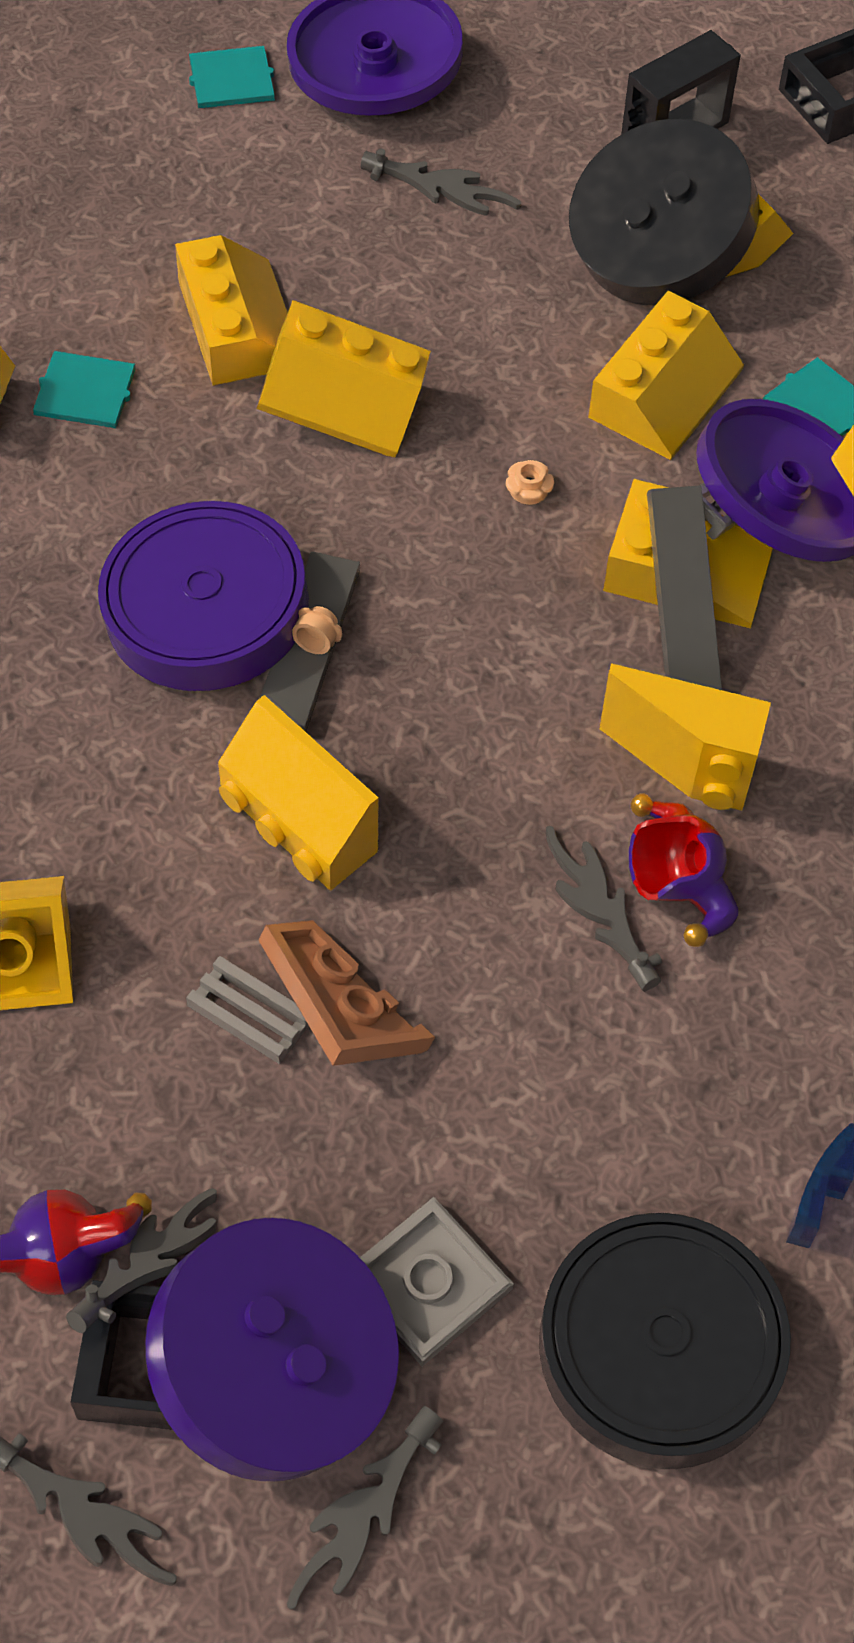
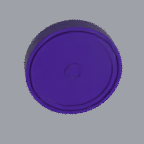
[98,501,309,691]
[145,1218,399,1481]

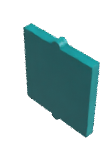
[189,46,275,109]
[33,351,136,428]
[763,357,854,436]

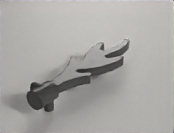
[361,148,521,216]
[545,826,662,992]
[66,1188,217,1333]
[287,1406,443,1609]
[0,1433,177,1586]

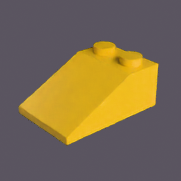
[603,479,773,629]
[599,663,771,811]

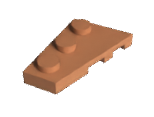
[259,920,435,1066]

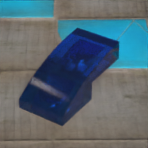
[786,1123,854,1248]

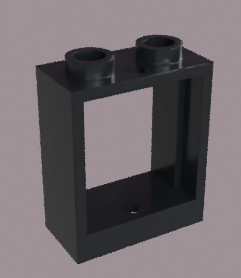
[778,29,854,144]
[621,30,741,134]
[70,1280,173,1430]

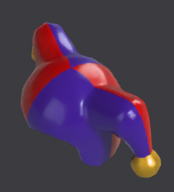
[628,793,739,947]
[0,1189,152,1295]

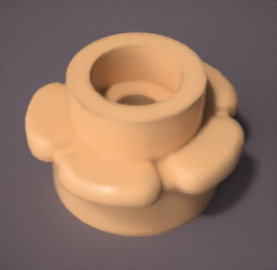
[506,460,554,505]
[292,606,342,654]

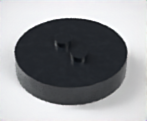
[569,119,759,305]
[539,1213,791,1469]

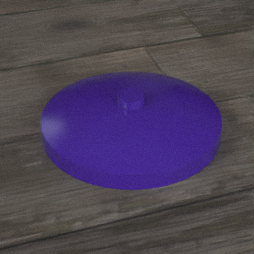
[287,0,463,116]
[696,399,854,562]

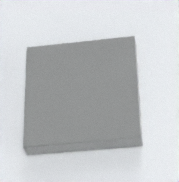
[360,1197,514,1367]

